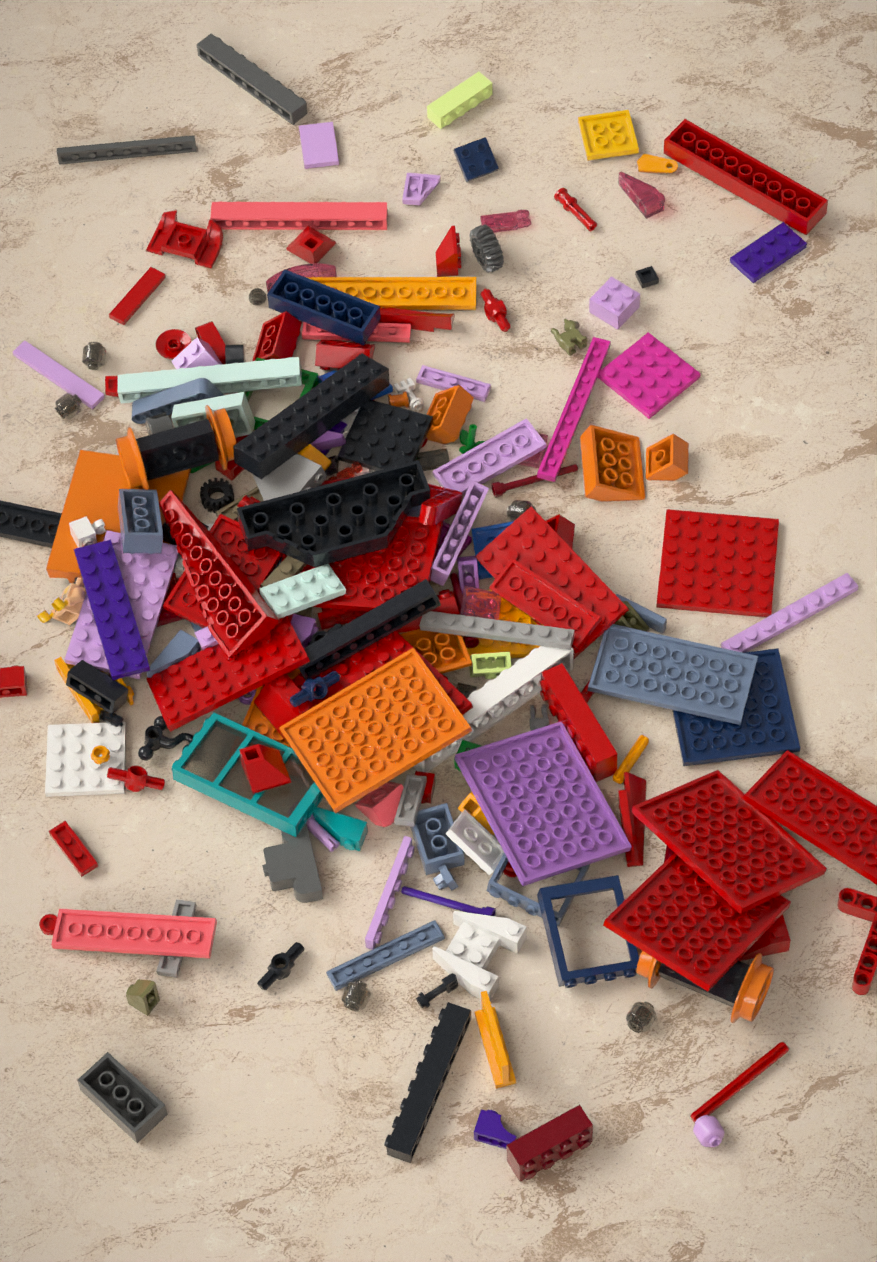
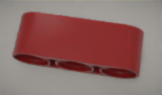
[195,321,226,365]

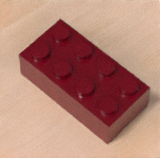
[506,1104,593,1182]

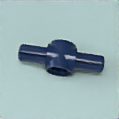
[290,671,340,707]

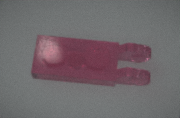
[480,210,531,233]

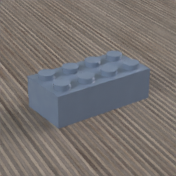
[118,489,163,554]

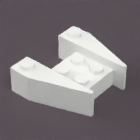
[432,911,527,1001]

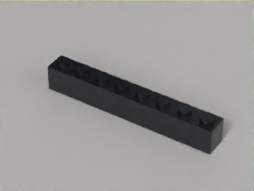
[298,579,441,681]
[384,1002,471,1163]

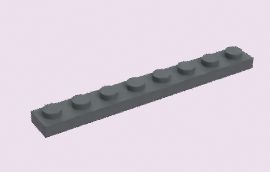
[57,135,197,165]

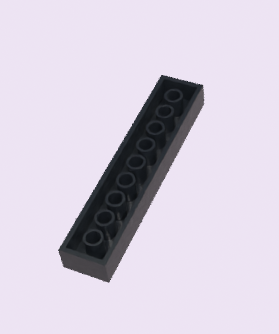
[233,353,390,480]

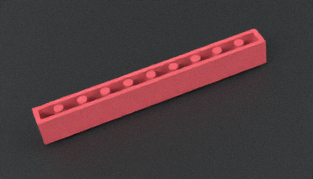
[210,201,388,230]

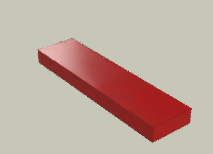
[109,267,166,325]

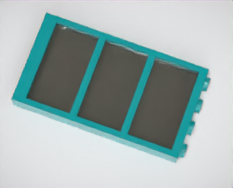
[171,712,324,837]

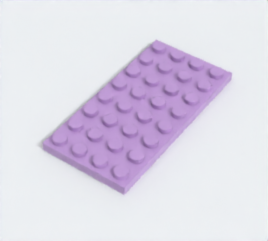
[65,530,179,679]

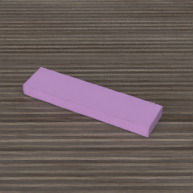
[416,365,491,402]

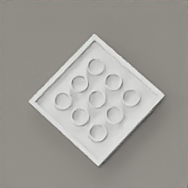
[45,722,126,797]

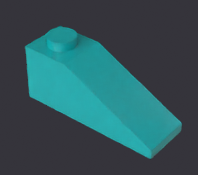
[313,807,368,851]

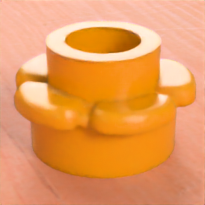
[91,745,110,764]

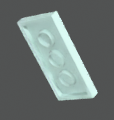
[260,564,346,619]

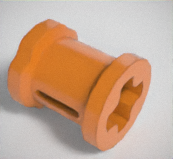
[388,391,409,408]

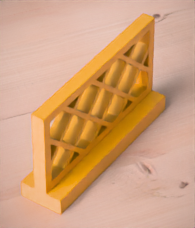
[475,991,516,1089]

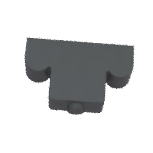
[262,824,323,903]

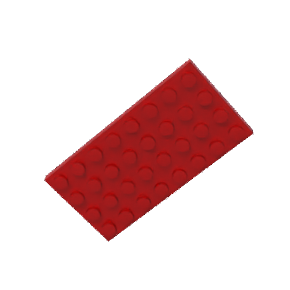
[475,507,629,660]
[146,616,310,732]
[743,750,877,885]

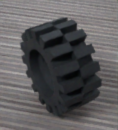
[200,478,234,513]

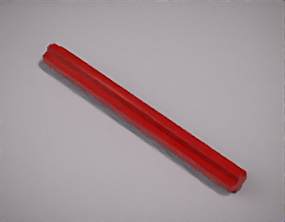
[690,1042,789,1123]

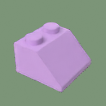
[171,337,222,369]

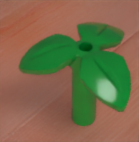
[459,424,485,454]

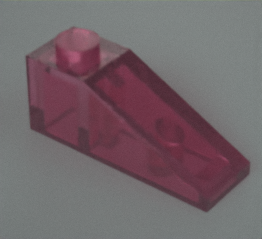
[618,171,665,219]

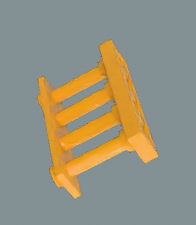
[54,657,134,723]

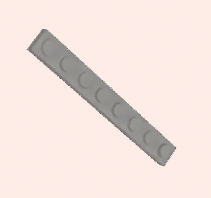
[419,611,575,650]

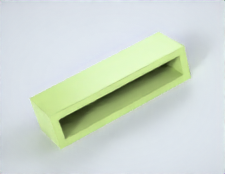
[427,72,493,129]

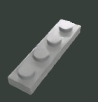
[156,900,197,978]

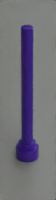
[401,886,496,916]

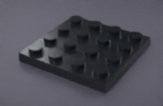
[337,400,433,471]

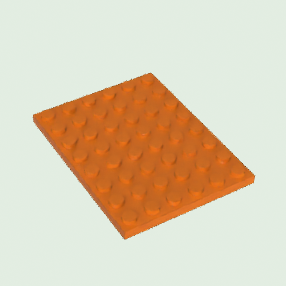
[279,648,472,813]

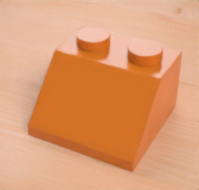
[646,434,689,481]

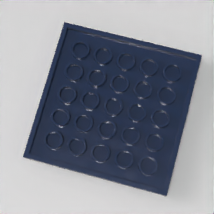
[672,648,800,766]

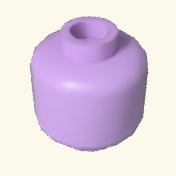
[693,1115,725,1147]

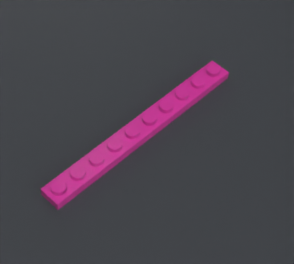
[537,337,611,482]

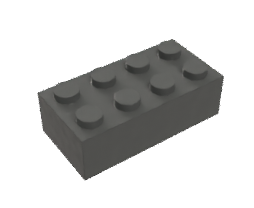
[77,1052,168,1143]

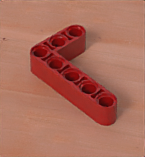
[419,484,463,525]
[837,888,877,995]

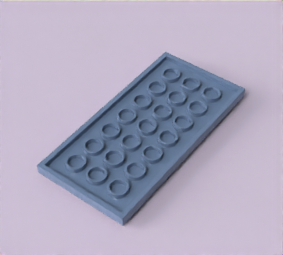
[588,624,758,725]

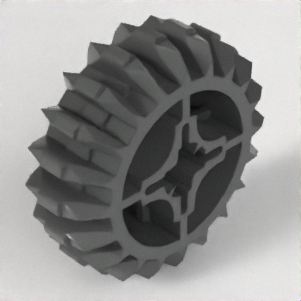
[469,225,504,273]

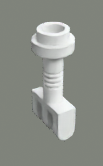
[394,378,424,412]

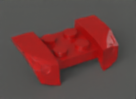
[146,210,223,269]

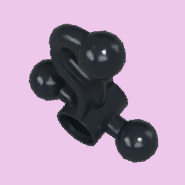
[138,716,197,761]

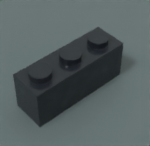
[66,660,129,714]

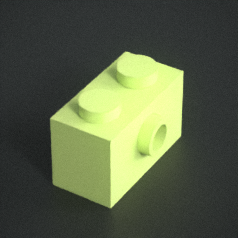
[469,652,511,679]

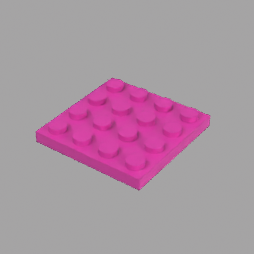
[598,332,700,419]

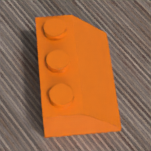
[426,385,474,444]

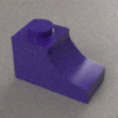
[474,1109,517,1149]

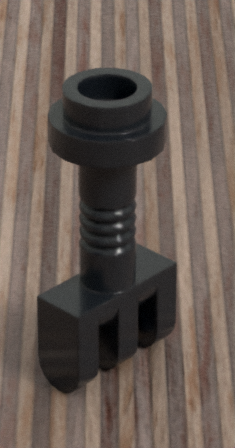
[416,973,458,1009]

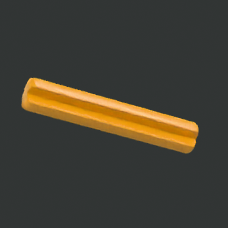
[613,735,649,784]

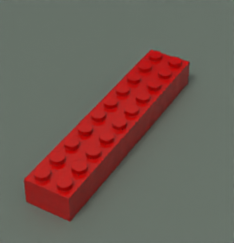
[664,119,828,235]

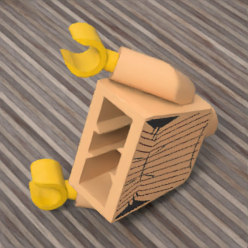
[37,577,86,625]

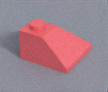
[355,781,403,827]

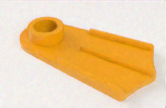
[637,154,678,173]

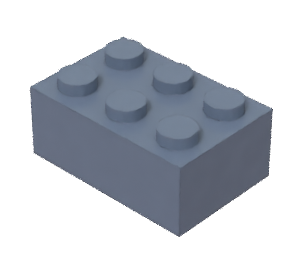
[410,803,464,875]

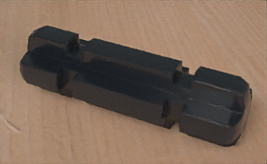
[100,710,124,727]

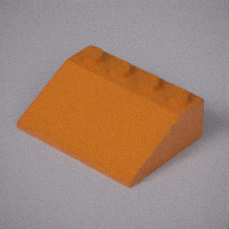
[580,425,645,502]
[400,629,472,674]

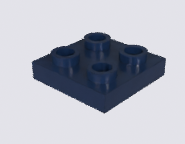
[453,137,499,182]

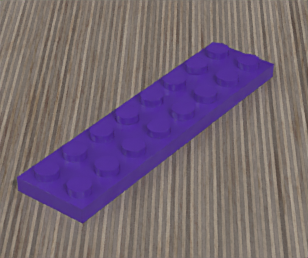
[74,540,150,680]

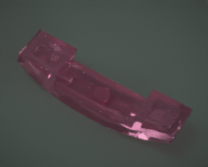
[266,263,337,294]

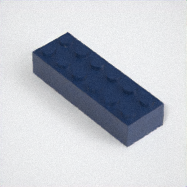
[267,269,381,345]

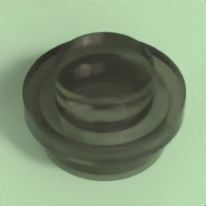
[249,288,267,305]

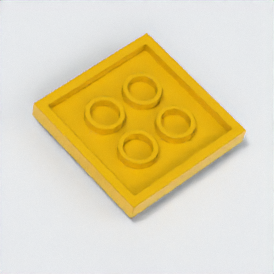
[578,110,639,161]

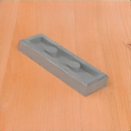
[394,774,427,827]

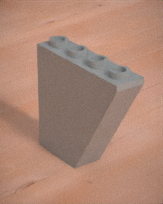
[252,454,327,501]

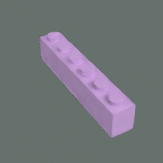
[430,480,489,586]

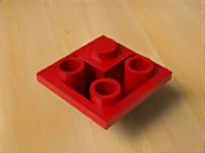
[435,225,461,277]
[286,226,336,266]
[239,744,291,794]

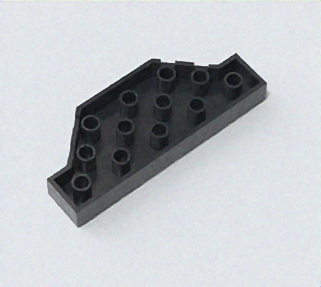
[237,460,430,567]

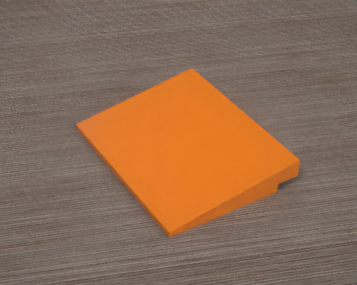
[46,450,191,583]

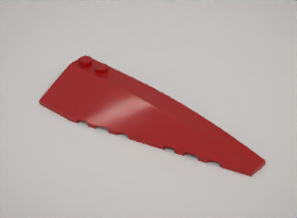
[159,490,280,658]

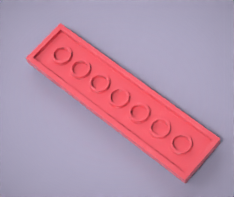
[51,909,217,958]

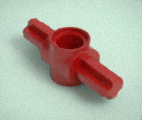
[480,289,511,332]
[107,765,165,792]

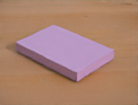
[299,122,339,169]

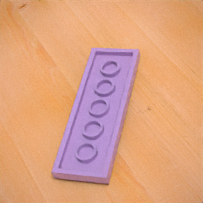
[433,418,547,495]

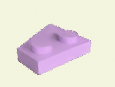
[402,173,440,205]

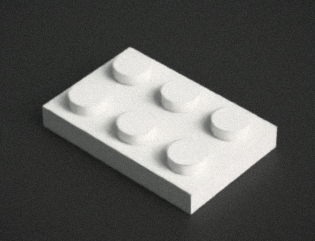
[446,810,504,875]

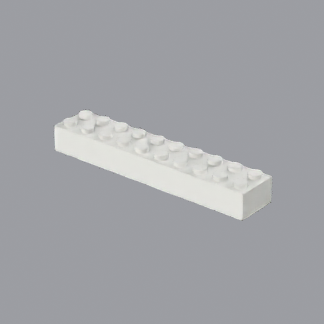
[413,646,573,773]

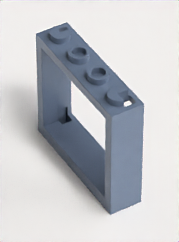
[486,853,590,926]

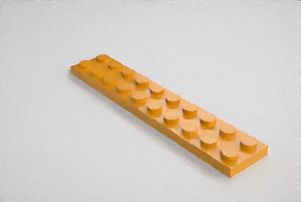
[306,277,476,310]

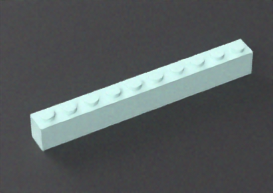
[118,357,302,403]

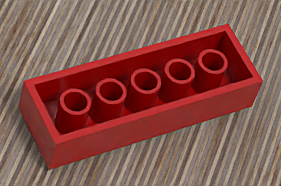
[540,663,618,782]

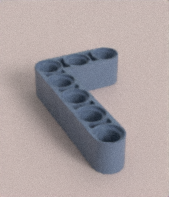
[132,378,224,424]

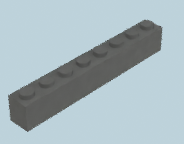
[197,33,307,125]

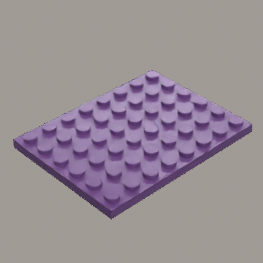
[455,721,632,886]

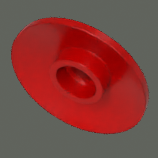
[156,329,191,359]

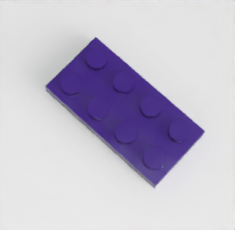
[730,222,807,283]

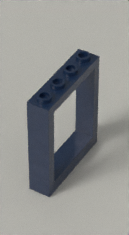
[537,875,639,988]

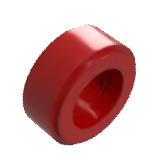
[39,914,57,935]

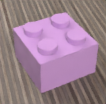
[589,276,640,330]

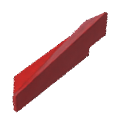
[379,308,455,332]
[618,772,646,867]

